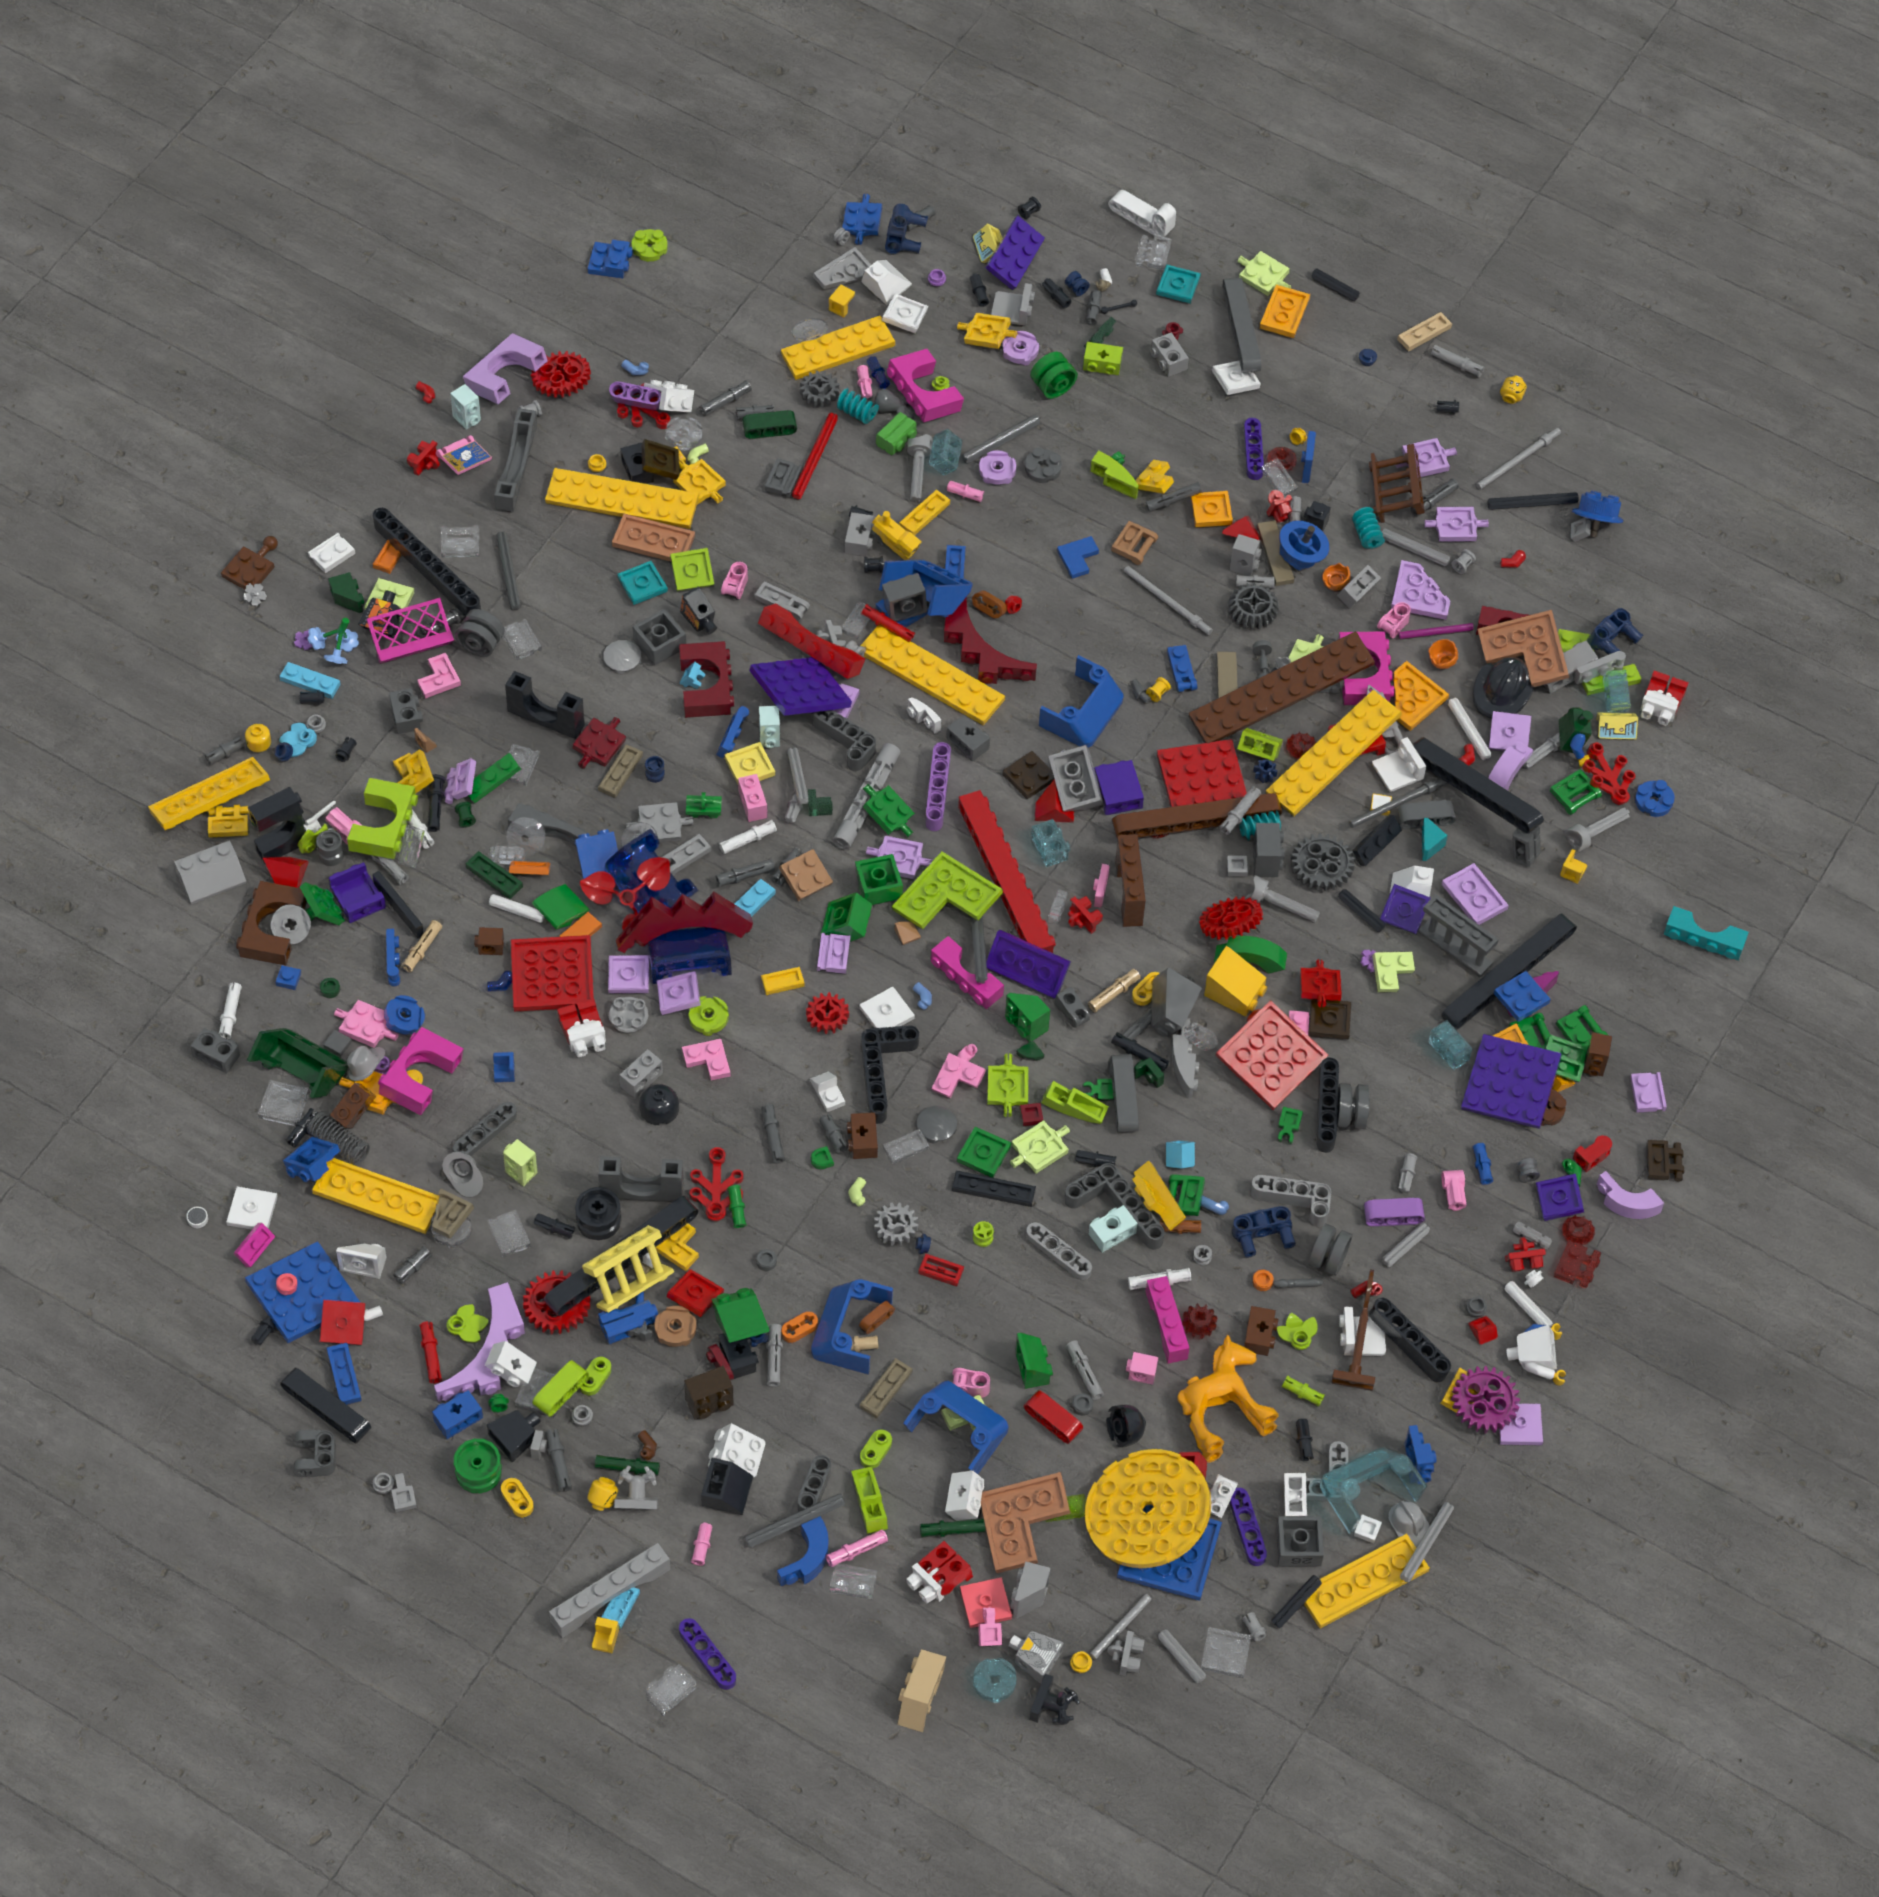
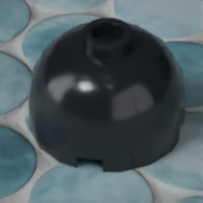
[639,1084,679,1125]
[1106,1404,1146,1447]

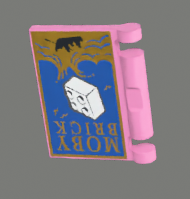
[436,435,492,475]

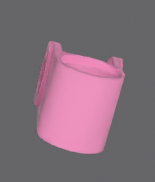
[721,562,748,600]
[1377,602,1411,638]
[952,1368,990,1398]

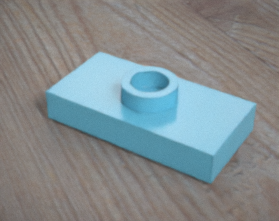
[601,1587,640,1629]

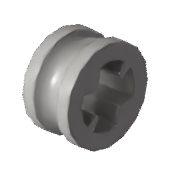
[833,227,850,246]
[1193,1245,1212,1266]

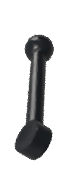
[1101,300,1138,314]

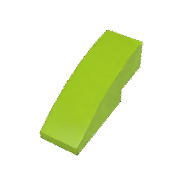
[1090,450,1139,499]
[1041,1081,1109,1124]
[851,1467,888,1534]

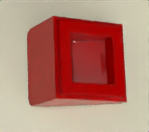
[1468,1316,1498,1345]

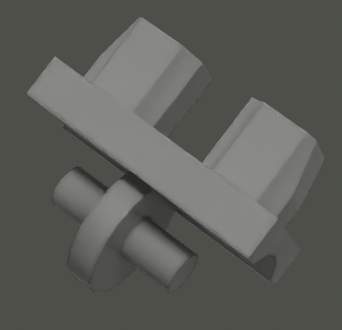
[817,620,847,647]
[1107,1631,1145,1676]

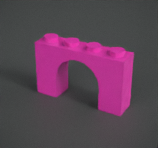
[887,349,964,423]
[1338,631,1394,705]
[378,1027,464,1115]

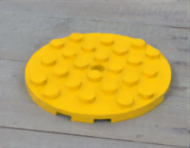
[1085,1449,1212,1568]

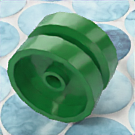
[1030,351,1078,399]
[454,1438,502,1493]

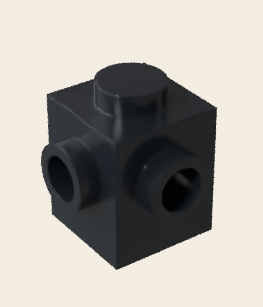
[1304,501,1331,531]

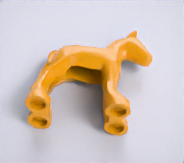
[1177,1335,1279,1463]

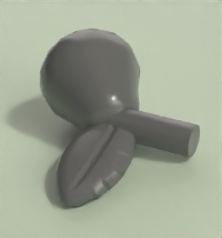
[873,388,914,420]

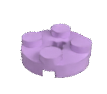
[1003,331,1039,366]
[979,450,1016,484]

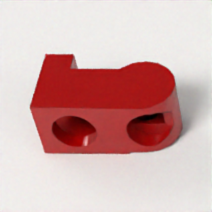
[1573,1135,1612,1172]

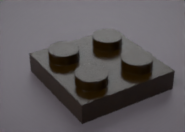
[642,439,680,480]
[1002,751,1055,800]
[1309,999,1351,1040]

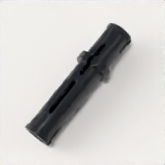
[1111,1032,1170,1072]

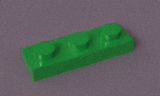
[468,753,521,804]

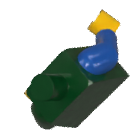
[1558,707,1593,767]

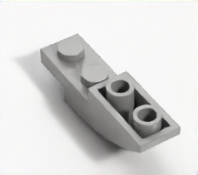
[1172,1018,1199,1098]

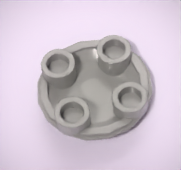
[604,640,641,674]
[609,997,648,1033]

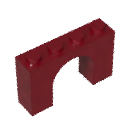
[679,641,734,718]

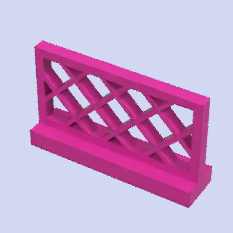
[366,598,454,664]

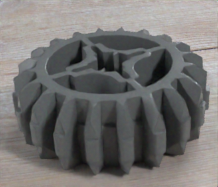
[1228,583,1279,630]

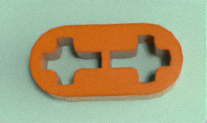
[782,1312,818,1343]

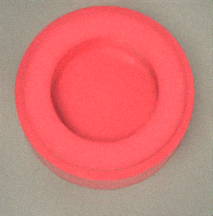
[276,1273,297,1295]

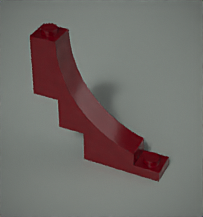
[616,891,753,953]

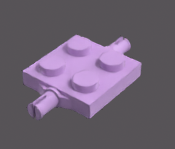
[1395,438,1457,477]
[1424,507,1489,541]
[866,836,933,879]

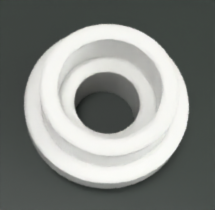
[1524,1270,1544,1288]

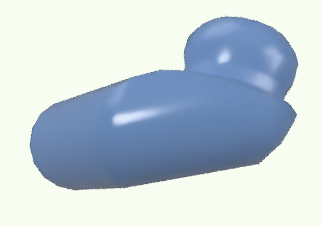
[621,360,649,375]
[913,982,932,1010]
[1201,1196,1229,1215]

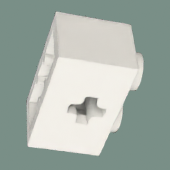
[485,1341,537,1387]
[945,1471,984,1521]
[1284,1473,1307,1516]

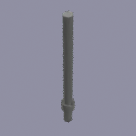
[1348,778,1447,828]

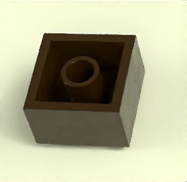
[684,1366,734,1420]

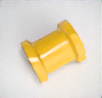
[1146,677,1171,702]

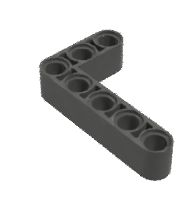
[1065,1163,1165,1250]

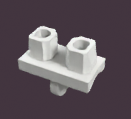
[1210,1474,1238,1518]

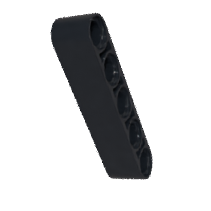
[1316,1057,1339,1153]
[1369,1297,1451,1382]
[280,1368,372,1443]

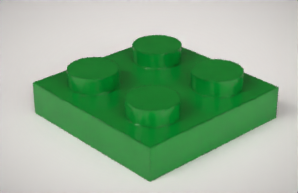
[957,1127,1011,1178]

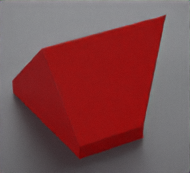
[1222,515,1261,541]
[1035,779,1074,823]
[263,857,309,888]

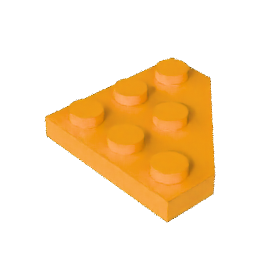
[1393,661,1449,731]

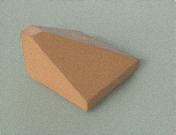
[414,728,437,753]
[894,921,921,945]

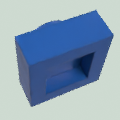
[276,965,301,990]

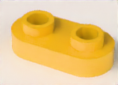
[1132,972,1160,1006]
[501,1478,534,1517]

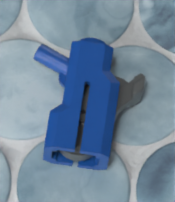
[598,1292,658,1344]

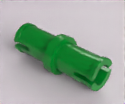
[727,1185,747,1228]

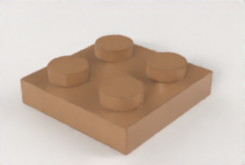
[779,849,833,901]

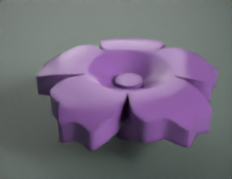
[294,630,312,650]
[1360,950,1377,972]

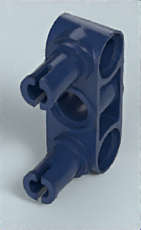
[885,203,928,254]
[1587,608,1644,655]
[1232,1206,1296,1258]

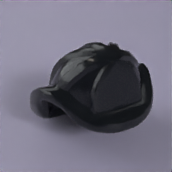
[1472,657,1534,719]

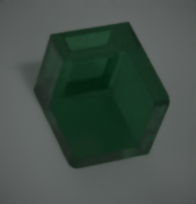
[808,789,833,816]

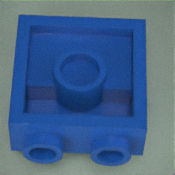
[588,240,633,279]
[283,1137,340,1182]
[1404,1425,1437,1483]

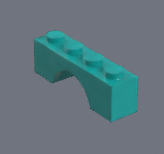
[1663,906,1749,961]

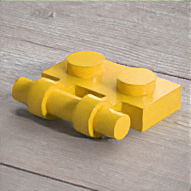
[208,805,249,838]

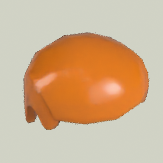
[1322,563,1351,591]
[1429,639,1458,669]

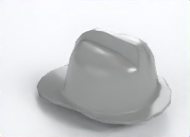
[347,1046,385,1081]
[442,1152,483,1197]
[1388,1501,1430,1548]

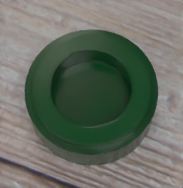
[320,978,340,998]

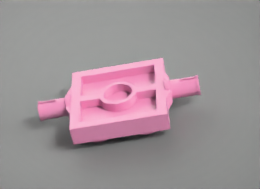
[334,1000,399,1048]

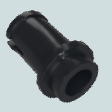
[1437,400,1459,414]
[849,505,873,517]
[299,690,325,705]
[335,737,357,762]

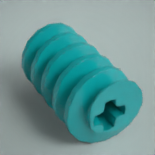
[837,388,879,424]
[1352,507,1385,549]
[1239,811,1281,841]

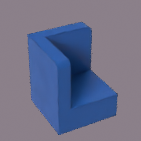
[493,1052,515,1082]

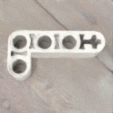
[1108,190,1176,239]

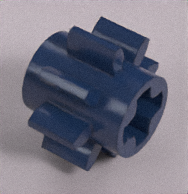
[1253,759,1278,783]

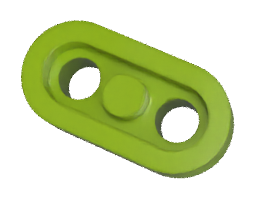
[580,1357,612,1396]
[860,1430,892,1469]

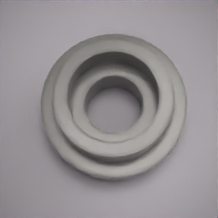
[306,715,326,733]
[572,1405,593,1426]
[373,1473,394,1494]

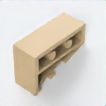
[898,1649,946,1732]

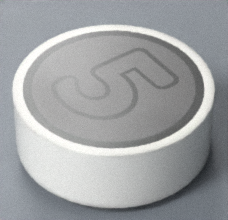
[187,1207,208,1228]

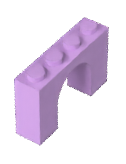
[463,333,548,404]

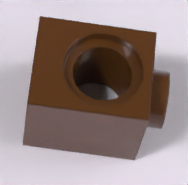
[474,927,504,955]

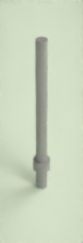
[1476,428,1561,490]
[1124,566,1213,635]

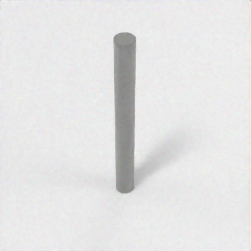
[1089,1594,1152,1660]

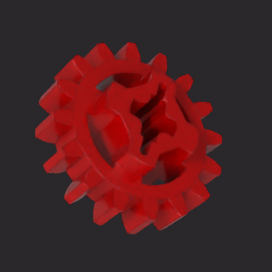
[806,992,849,1034]

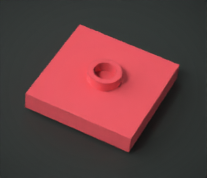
[960,1577,1012,1628]

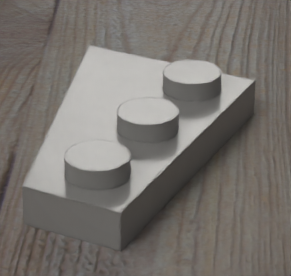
[813,247,871,289]

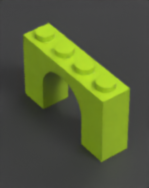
[347,778,418,859]

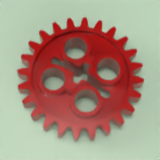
[531,351,591,398]
[1199,896,1263,940]
[523,1270,591,1335]

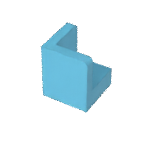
[1166,1140,1195,1168]

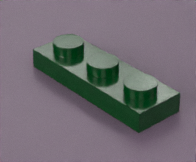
[465,851,523,899]

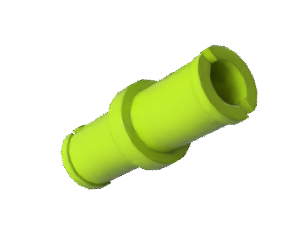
[1282,1375,1325,1407]

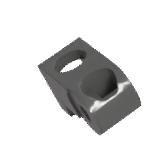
[1054,987,1090,1028]

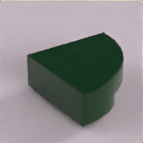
[1016,1040,1045,1061]

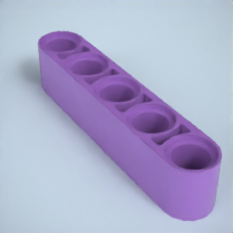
[926,742,951,831]

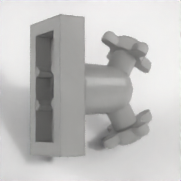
[614,1466,659,1509]

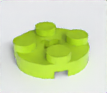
[632,229,668,262]
[689,996,729,1036]

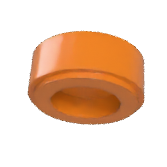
[1252,1270,1274,1291]

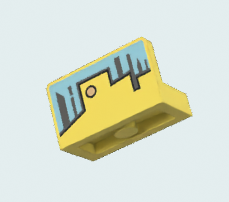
[973,224,1002,263]
[1597,712,1638,739]

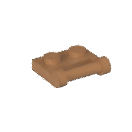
[1111,521,1158,565]

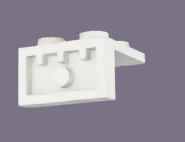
[1372,737,1426,792]

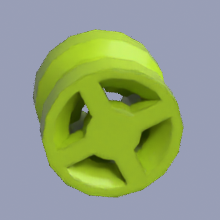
[973,1221,994,1247]

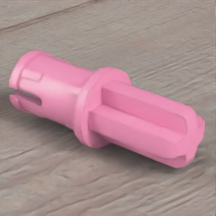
[857,365,872,399]
[947,481,984,503]
[691,1522,712,1566]

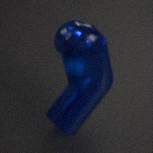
[487,970,512,991]

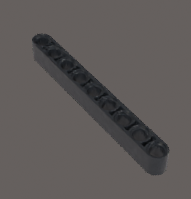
[373,507,481,616]
[1412,737,1544,834]
[1441,913,1577,1030]
[543,1196,699,1316]

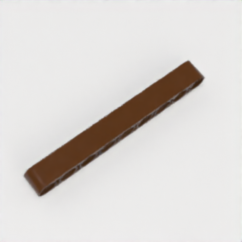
[1112,793,1282,839]

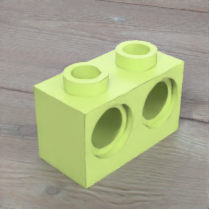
[503,1139,537,1186]

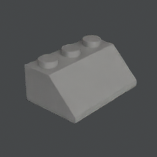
[1049,745,1104,812]
[174,840,247,904]

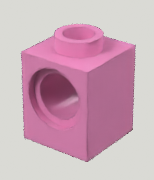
[1126,1352,1158,1385]

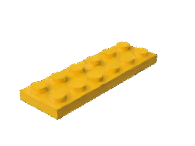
[781,316,895,380]
[148,757,270,830]
[312,1158,440,1234]
[1304,1534,1430,1629]

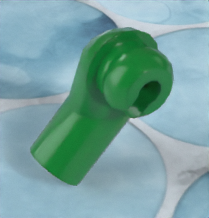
[1562,1158,1582,1187]

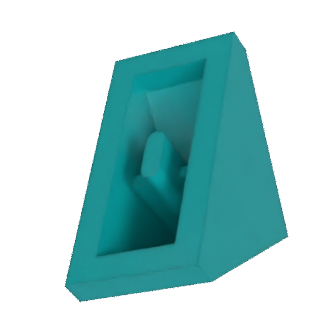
[1422,818,1448,861]

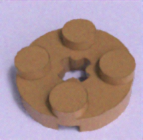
[655,1306,697,1347]

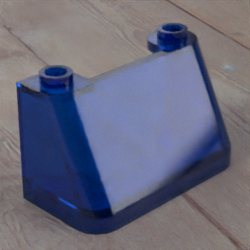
[605,828,699,913]
[647,927,732,984]

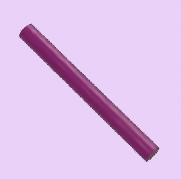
[1398,623,1474,639]

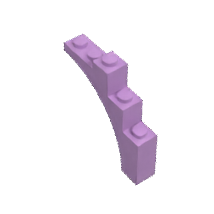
[434,1282,525,1402]

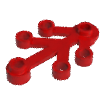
[614,383,671,429]
[1582,742,1636,805]
[690,1147,744,1221]

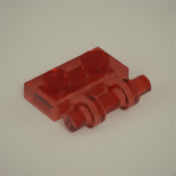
[1554,1240,1601,1288]

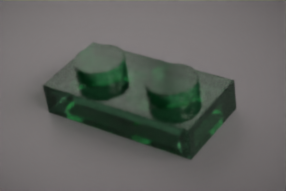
[1084,317,1116,348]

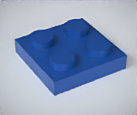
[1494,971,1551,1022]

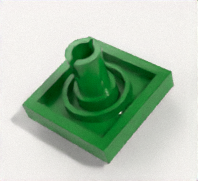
[300,882,345,925]

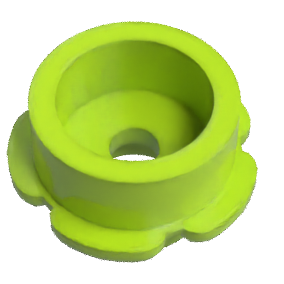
[932,376,950,391]

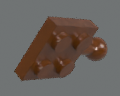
[221,536,278,590]

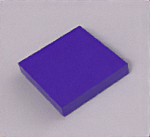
[1380,884,1431,935]
[1536,1174,1584,1221]

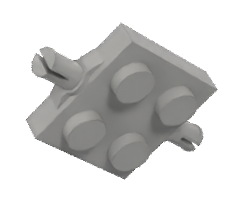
[626,802,693,844]

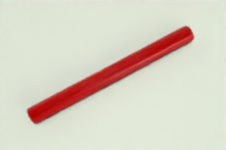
[792,412,838,500]

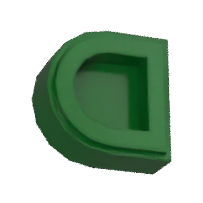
[811,1146,834,1170]

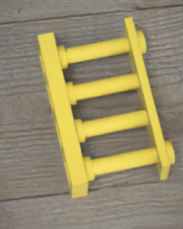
[582,1225,674,1313]

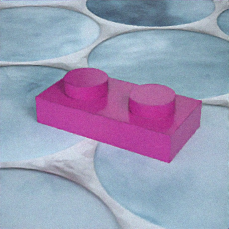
[233,1222,275,1267]

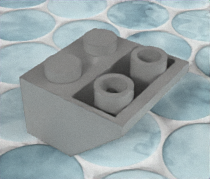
[1010,1561,1051,1618]

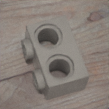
[1150,332,1189,377]
[1337,565,1381,609]
[619,1049,663,1099]

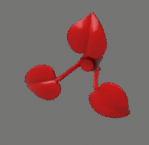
[580,857,670,946]

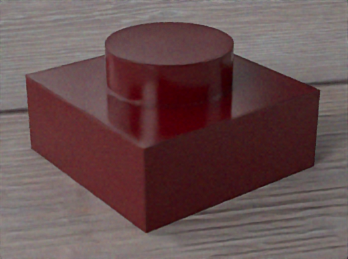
[1020,1103,1043,1126]

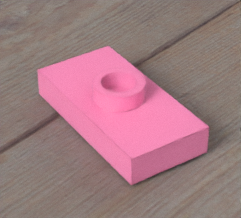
[1093,864,1110,908]

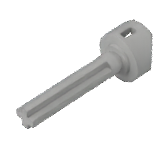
[907,434,933,502]
[1563,807,1630,854]
[1245,875,1320,923]

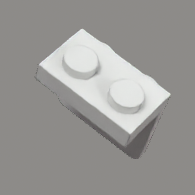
[644,380,694,412]
[1339,1307,1386,1356]
[708,1423,765,1477]

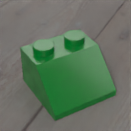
[855,854,903,905]
[821,892,872,942]
[1015,1333,1053,1389]

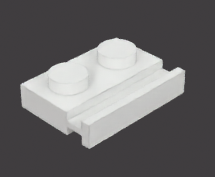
[308,533,355,573]

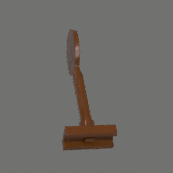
[1331,1269,1376,1391]

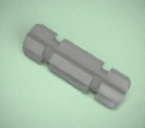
[1513,1222,1552,1249]

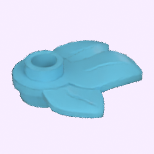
[279,723,317,757]

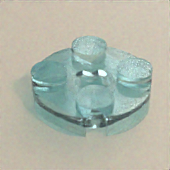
[973,1658,1017,1703]

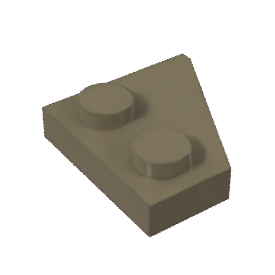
[432,1189,474,1239]

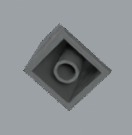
[1151,967,1202,1037]

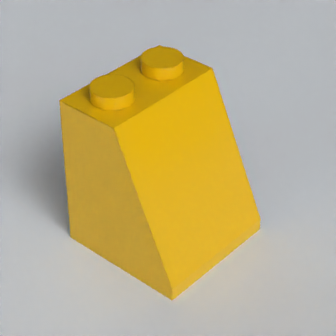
[1204,946,1267,1017]

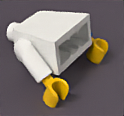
[1507,1323,1566,1386]

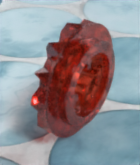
[1267,447,1297,473]
[1286,731,1317,759]
[1562,1215,1595,1246]

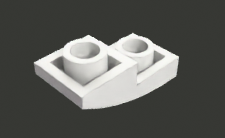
[907,697,941,734]

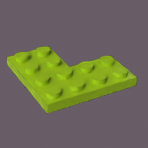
[892,851,1003,929]

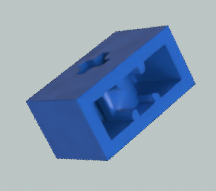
[432,1390,483,1439]

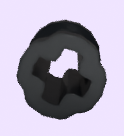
[1017,196,1041,219]
[864,556,883,573]

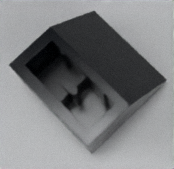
[701,1458,753,1515]

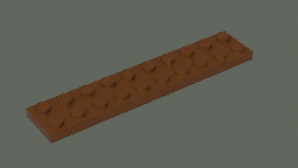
[1189,631,1375,743]

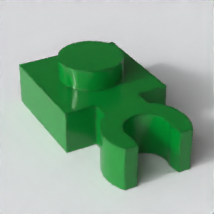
[1082,1079,1114,1100]
[1278,1107,1303,1144]

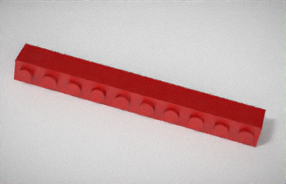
[958,790,1056,953]

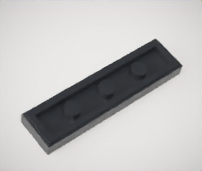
[373,871,424,939]
[952,1170,1036,1207]

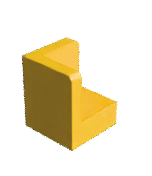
[829,284,855,318]
[1560,849,1587,884]
[592,1617,619,1654]

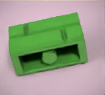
[876,412,917,455]

